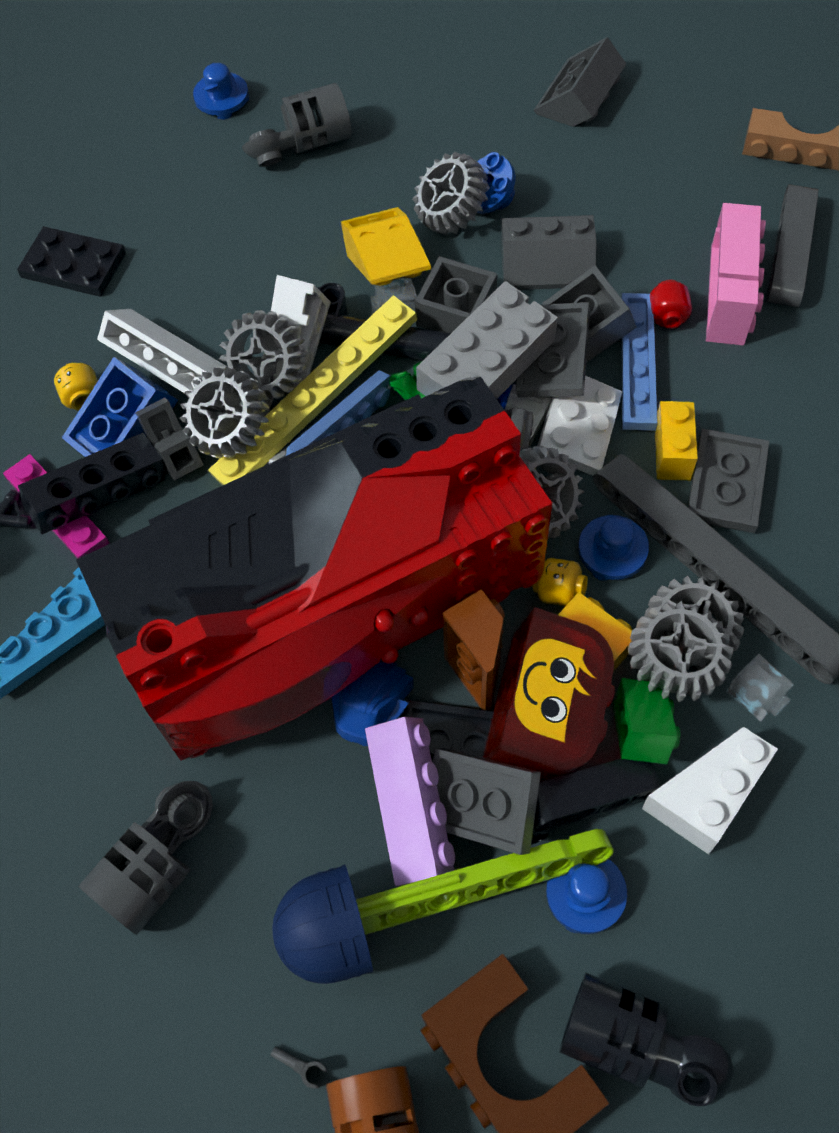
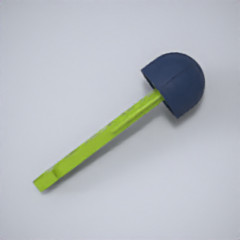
[272,829,614,984]

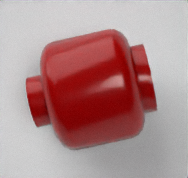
[650,280,692,328]

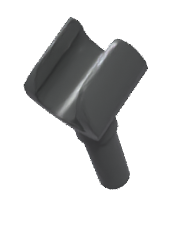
[271,1046,327,1089]

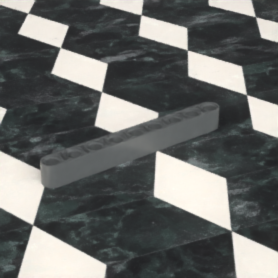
[593,454,839,684]

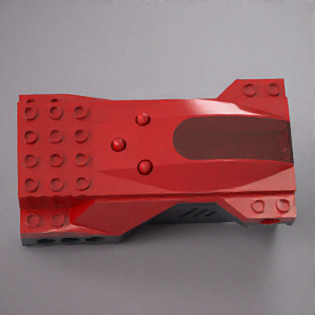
[76,376,552,761]

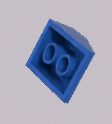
[62,357,178,457]

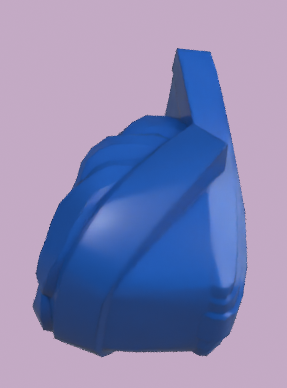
[332,659,414,746]

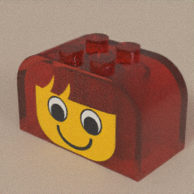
[482,607,615,781]

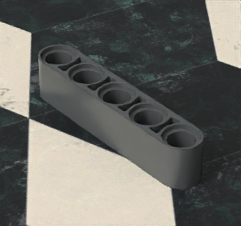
[767,184,819,308]

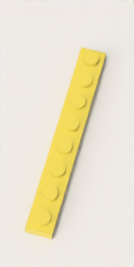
[208,295,417,485]

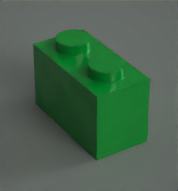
[612,678,681,764]

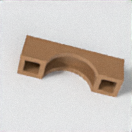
[742,108,839,170]

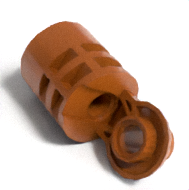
[326,1066,419,1133]

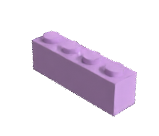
[365,717,455,886]

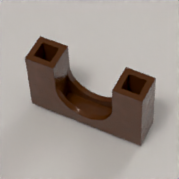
[420,954,609,1133]

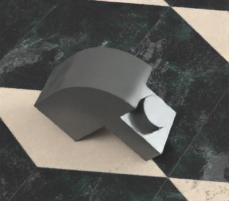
[135,398,203,481]

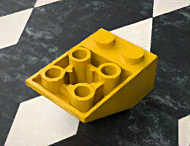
[341,207,431,286]

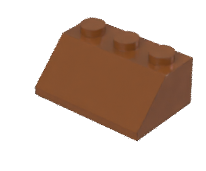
[443,589,505,711]

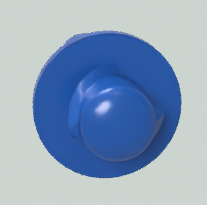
[193,63,249,120]
[477,152,516,214]
[578,515,649,581]
[546,859,627,934]

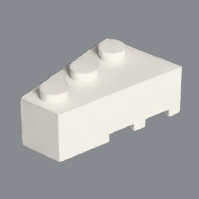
[262,275,330,387]
[642,727,778,854]

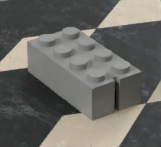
[416,281,558,399]

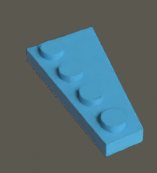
[0,567,105,699]

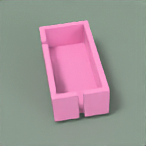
[706,203,766,345]

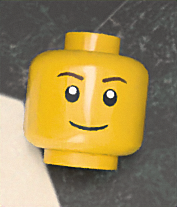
[54,363,98,411]
[532,558,588,606]

